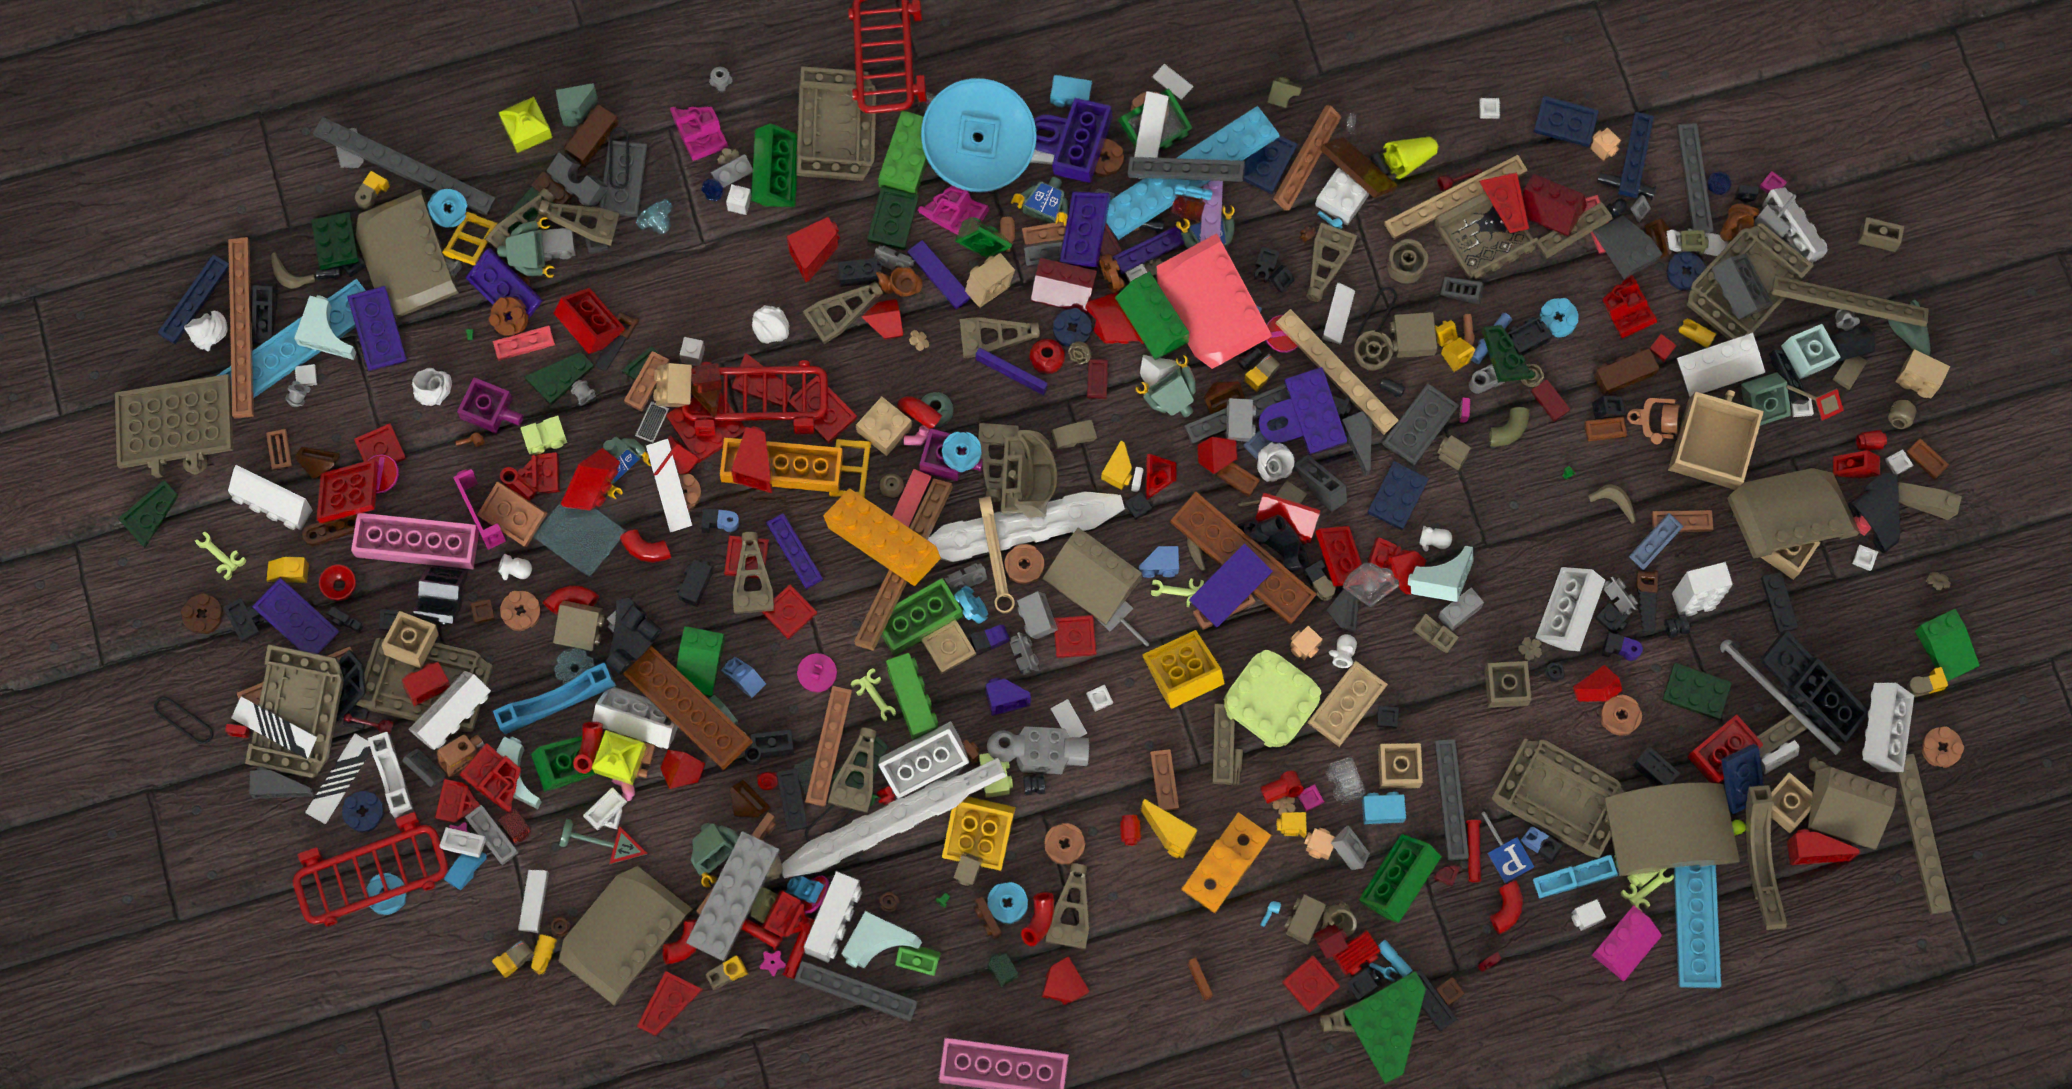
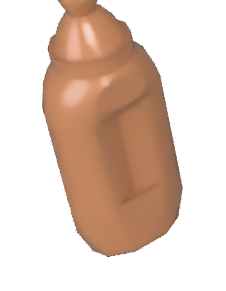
[1000,217,1015,252]
[1463,314,1475,345]

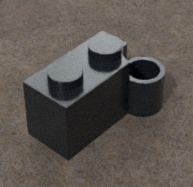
[745,729,794,765]

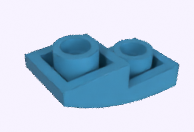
[444,852,487,890]
[786,876,824,903]

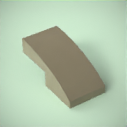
[1833,356,1868,390]
[1051,420,1097,449]
[1412,614,1459,653]

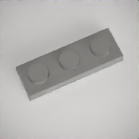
[465,805,518,865]

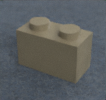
[1858,217,1904,252]
[1285,894,1326,945]

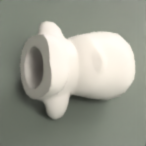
[1419,526,1452,552]
[498,554,532,580]
[1329,634,1357,668]

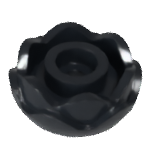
[1606,198,1627,218]

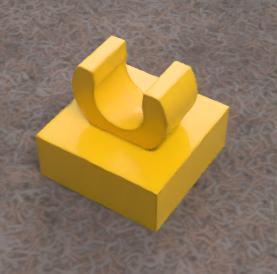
[1435,320,1458,347]

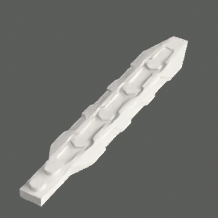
[928,492,1125,562]
[782,758,1007,878]

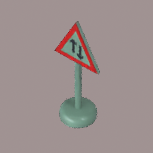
[559,819,648,865]

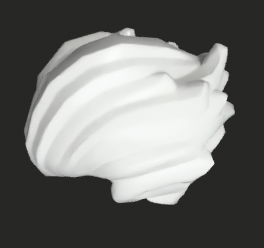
[752,305,789,344]
[184,311,228,351]
[412,368,452,406]
[1257,442,1295,482]

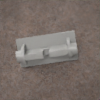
[874,245,915,271]
[945,563,987,594]
[1603,577,1638,615]
[1010,632,1039,675]

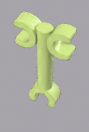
[195,532,246,580]
[1151,578,1204,607]
[851,668,896,722]
[1621,868,1674,911]

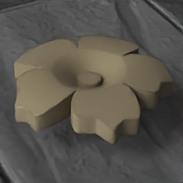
[717,148,740,166]
[1143,259,1163,276]
[1926,572,1951,590]
[1518,637,1542,661]

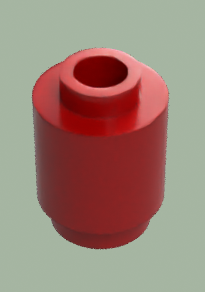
[1856,430,1887,451]
[1120,815,1141,846]

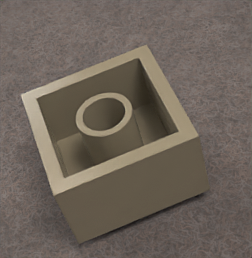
[1484,661,1531,708]

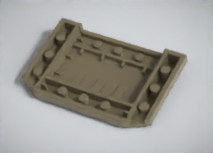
[796,67,876,181]
[356,189,459,319]
[1687,223,1814,340]
[1727,468,1860,559]
[356,638,493,732]
[245,644,344,778]
[1492,739,1624,858]
[559,866,693,1006]

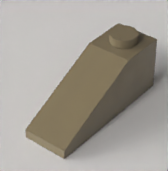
[1898,482,1962,520]

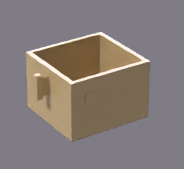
[1668,390,1764,490]

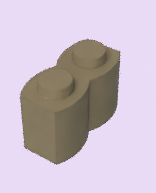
[1437,435,1472,471]

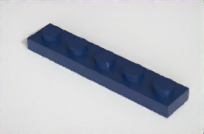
[1618,112,1654,198]
[157,254,229,344]

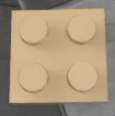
[921,620,976,674]

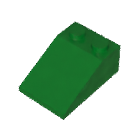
[955,217,1012,259]
[1915,609,1980,682]
[676,626,725,697]
[531,736,596,792]

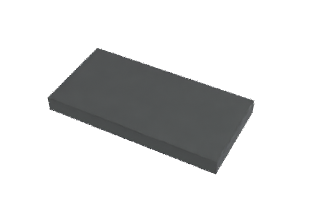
[600,140,648,217]
[1382,383,1459,466]

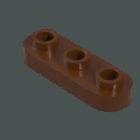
[302,514,357,546]

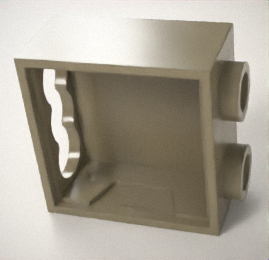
[1390,312,1437,358]
[553,601,605,651]

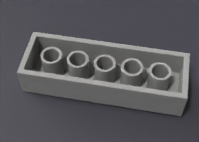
[686,831,780,961]

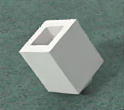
[726,185,751,215]
[680,337,705,366]
[1571,899,1606,931]

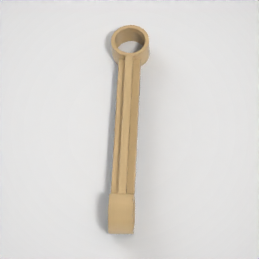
[979,496,1015,614]

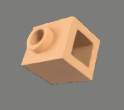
[1590,127,1621,161]
[1290,626,1323,660]
[1304,828,1335,860]

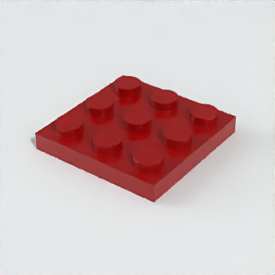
[666,392,745,463]
[317,459,378,524]

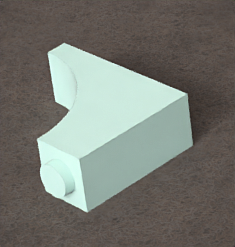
[295,296,356,360]
[1408,546,1474,602]
[496,737,541,809]
[842,911,922,968]

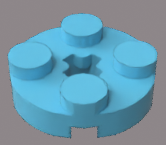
[427,189,467,227]
[1539,298,1579,337]
[942,432,982,472]
[954,586,988,624]
[366,873,407,915]
[987,882,1028,924]

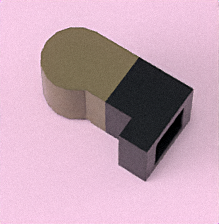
[1303,560,1335,601]

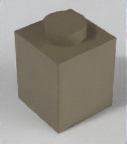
[954,852,983,886]

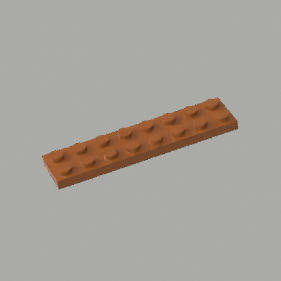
[1170,492,1317,625]
[622,646,752,770]

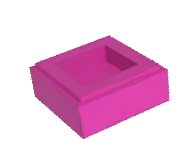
[1759,171,1787,194]
[1459,398,1470,423]
[1297,784,1324,812]

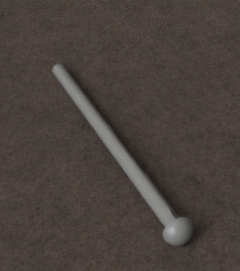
[1720,640,1841,755]

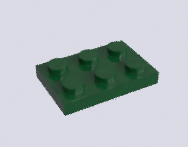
[867,187,919,250]
[311,212,359,270]
[1662,663,1732,720]

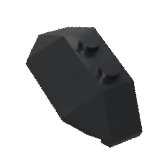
[336,650,366,721]

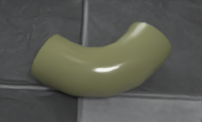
[1489,407,1529,447]

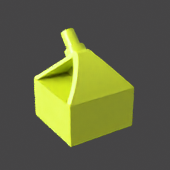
[499,97,552,153]
[592,730,646,785]

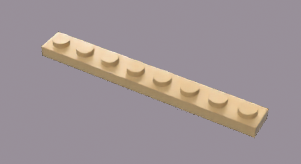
[1385,155,1528,240]
[1276,309,1399,435]

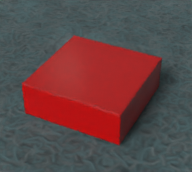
[1649,334,1677,361]
[225,724,250,738]

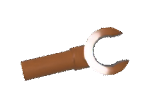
[456,433,485,447]

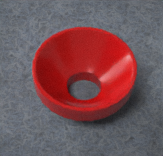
[1029,339,1065,374]
[319,565,356,601]

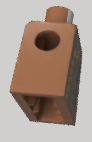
[437,735,484,778]

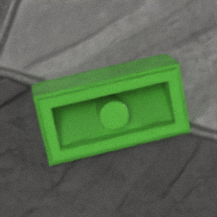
[895,945,941,976]

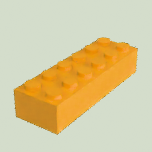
[720,438,843,493]
[823,488,941,587]

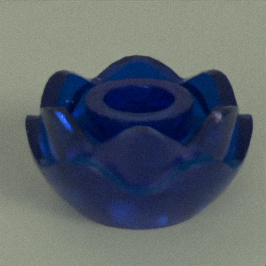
[1707,172,1732,195]
[701,179,723,202]

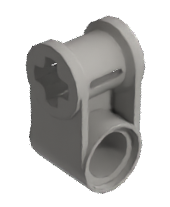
[1469,364,1505,394]

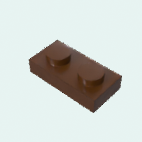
[531,171,573,205]
[974,897,1001,940]

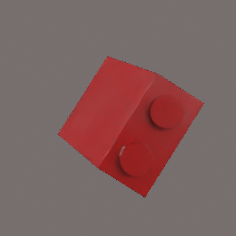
[786,217,840,283]
[731,426,773,493]

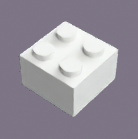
[1315,168,1369,226]

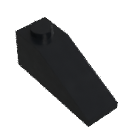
[252,282,278,344]

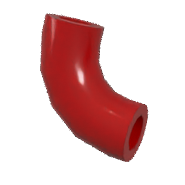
[897,396,942,430]
[620,529,671,563]
[543,585,599,615]
[573,721,603,774]
[1490,880,1523,935]
[1021,892,1054,946]
[663,919,698,964]

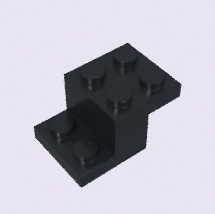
[413,565,468,624]

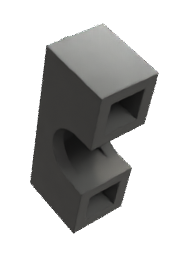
[547,152,609,206]

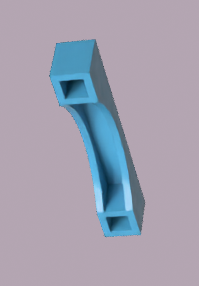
[493,662,616,734]

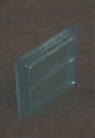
[533,501,626,578]

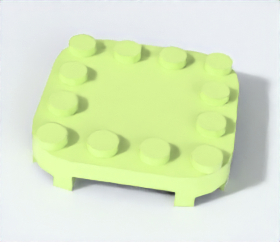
[1223,650,1321,748]

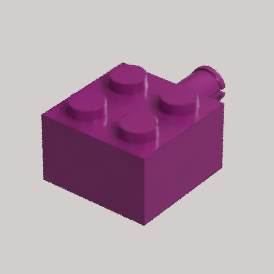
[457,377,524,433]
[919,428,984,481]

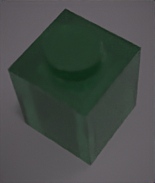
[988,953,1019,987]

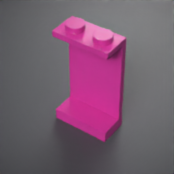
[453,469,506,550]

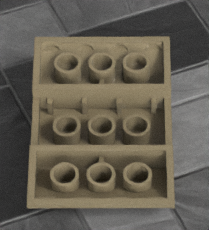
[1604,783,1740,876]

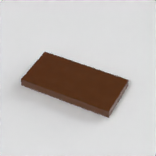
[1320,137,1398,198]

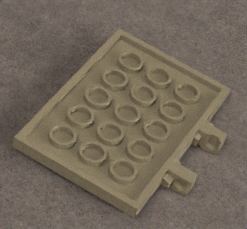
[115,374,234,478]

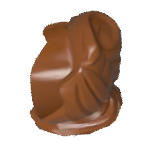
[1720,204,1760,242]
[876,267,923,296]

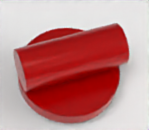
[757,772,778,790]
[877,786,896,806]

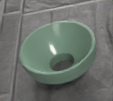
[921,392,953,428]

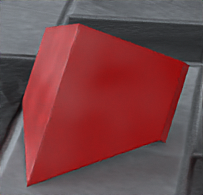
[861,299,903,339]
[654,435,700,475]
[1198,437,1238,474]
[1146,454,1177,500]
[660,750,706,789]

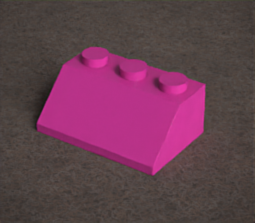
[1592,905,1662,982]

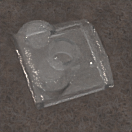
[1343,563,1399,608]

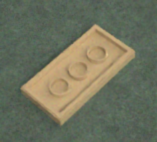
[1308,661,1388,747]

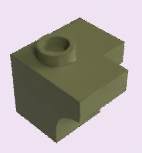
[1268,77,1303,108]
[751,887,778,923]

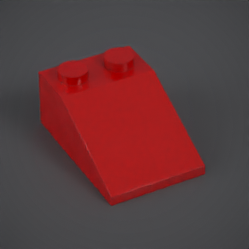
[1688,715,1764,784]
[1787,829,1860,865]

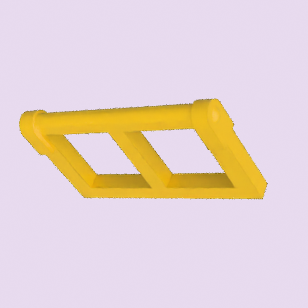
[442,212,498,266]
[829,439,872,498]

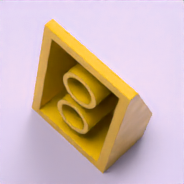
[1141,799,1197,858]

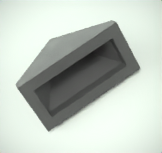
[1327,588,1359,632]

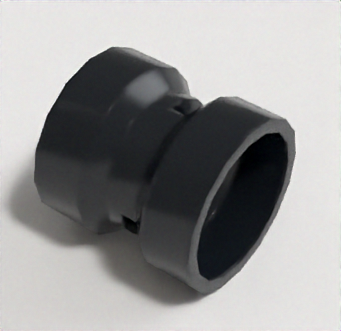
[1664,615,1690,638]
[1023,774,1045,796]

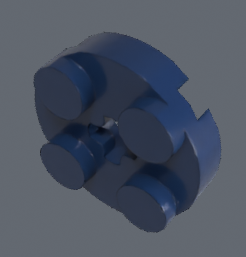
[1667,251,1706,291]
[1053,308,1092,346]
[342,791,384,833]

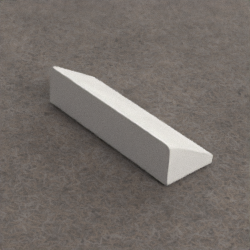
[1322,283,1355,344]
[518,870,549,933]

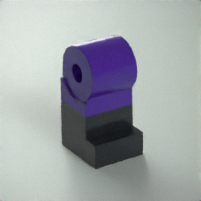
[970,624,1010,656]
[1601,633,1643,661]

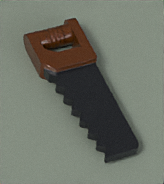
[595,312,639,371]
[1636,570,1658,633]

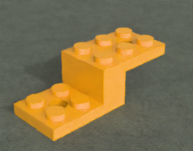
[1182,812,1271,913]

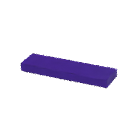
[1112,226,1185,275]
[907,240,971,310]
[976,348,1047,396]
[766,513,823,589]

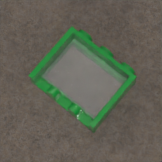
[1117,89,1192,150]

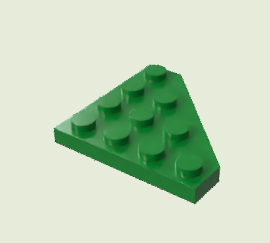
[1344,971,1426,1084]

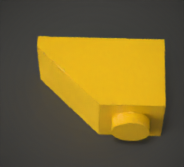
[1441,337,1475,372]
[1101,441,1133,490]
[267,557,309,583]

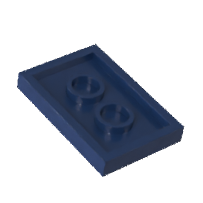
[1533,96,1599,147]
[1243,135,1298,194]
[1367,461,1429,531]
[1721,744,1764,814]

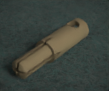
[1233,749,1243,786]

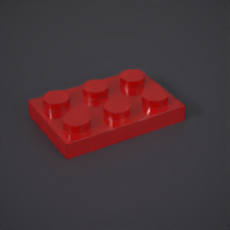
[788,376,857,444]
[1315,526,1367,586]

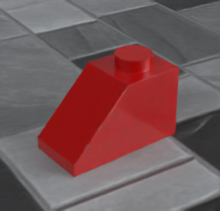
[1833,450,1880,478]
[1573,665,1622,701]

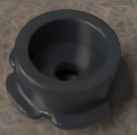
[1545,663,1565,682]

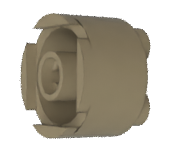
[1387,239,1428,284]

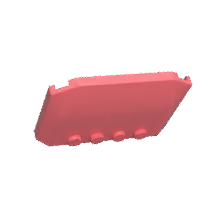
[1157,233,1272,369]

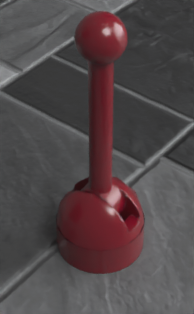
[1437,168,1482,192]
[344,714,394,735]

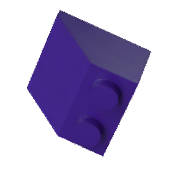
[985,678,1031,716]

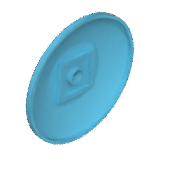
[921,78,1036,192]

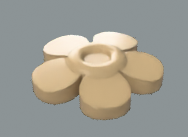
[909,330,929,351]
[1273,796,1296,815]

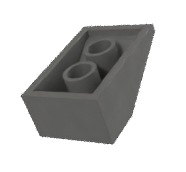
[1593,215,1662,279]

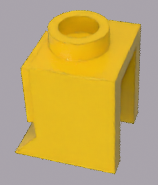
[1276,812,1307,839]

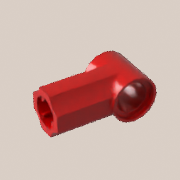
[500,467,538,501]
[1260,771,1304,804]

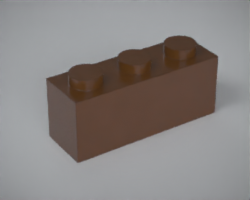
[564,104,619,168]
[1594,349,1660,396]

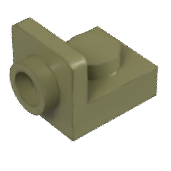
[1680,230,1709,255]

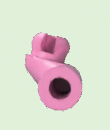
[904,425,929,445]
[612,779,635,801]

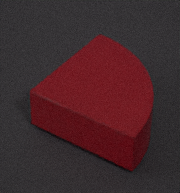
[1433,865,1460,886]
[1478,952,1501,972]

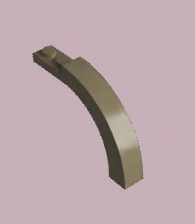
[1746,785,1787,930]

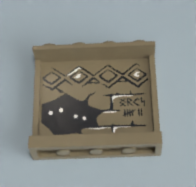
[1434,192,1538,280]

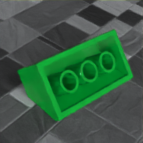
[751,123,797,207]
[1115,271,1190,360]
[1359,834,1442,923]

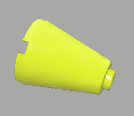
[1383,137,1438,179]

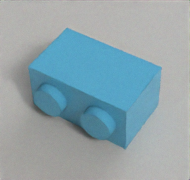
[1050,75,1092,107]
[1362,792,1406,824]

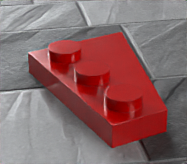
[1479,172,1529,233]
[731,353,794,409]

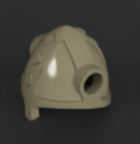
[1321,902,1357,937]

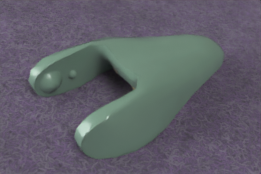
[1888,300,1931,356]

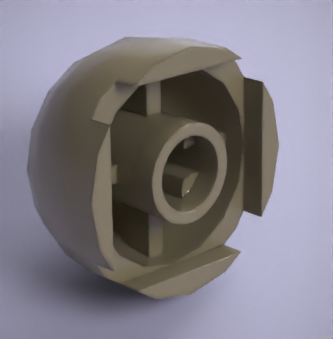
[1354,330,1393,371]

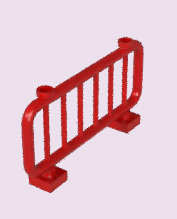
[848,0,927,113]
[682,360,828,436]
[293,812,448,926]

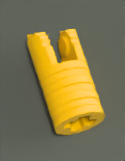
[1678,318,1716,348]
[531,935,557,975]

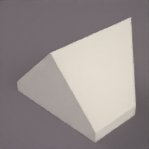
[1140,355,1181,391]

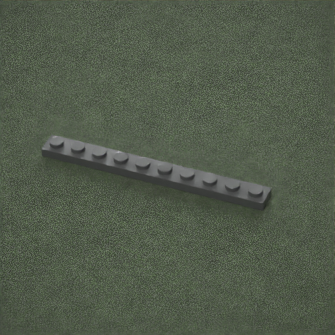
[313,117,496,216]

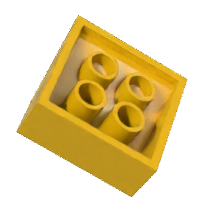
[1142,630,1225,709]
[942,796,1016,871]

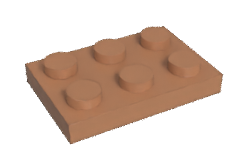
[477,481,547,547]

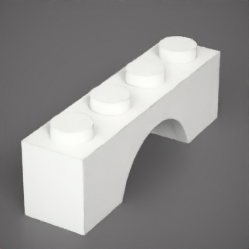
[368,732,414,818]

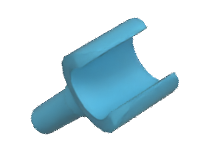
[1318,211,1343,229]
[1260,901,1281,927]
[1369,963,1398,982]

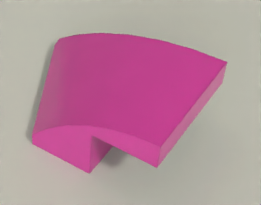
[670,107,728,161]
[918,186,989,235]

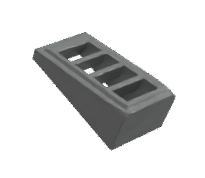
[1440,277,1484,305]

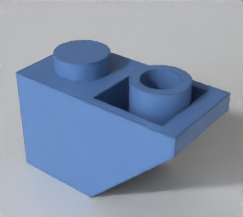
[1139,546,1179,578]
[721,657,766,698]

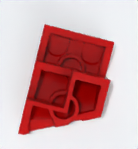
[1602,275,1657,338]
[1085,292,1144,344]
[459,743,521,812]

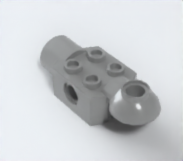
[987,727,1089,774]

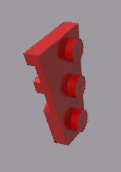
[637,971,703,1036]

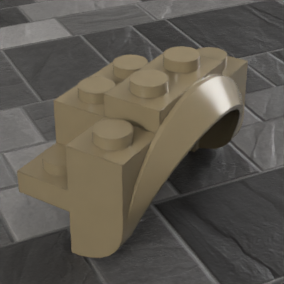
[1001,430,1057,518]

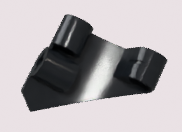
[1848,472,1900,553]
[1238,515,1309,572]
[606,598,662,675]

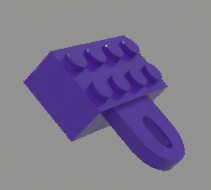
[1034,98,1113,183]
[1259,367,1347,456]

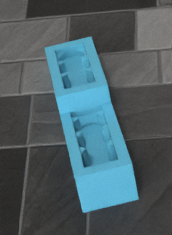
[1533,855,1618,899]

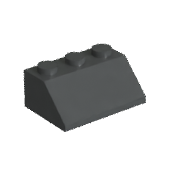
[1712,254,1773,320]

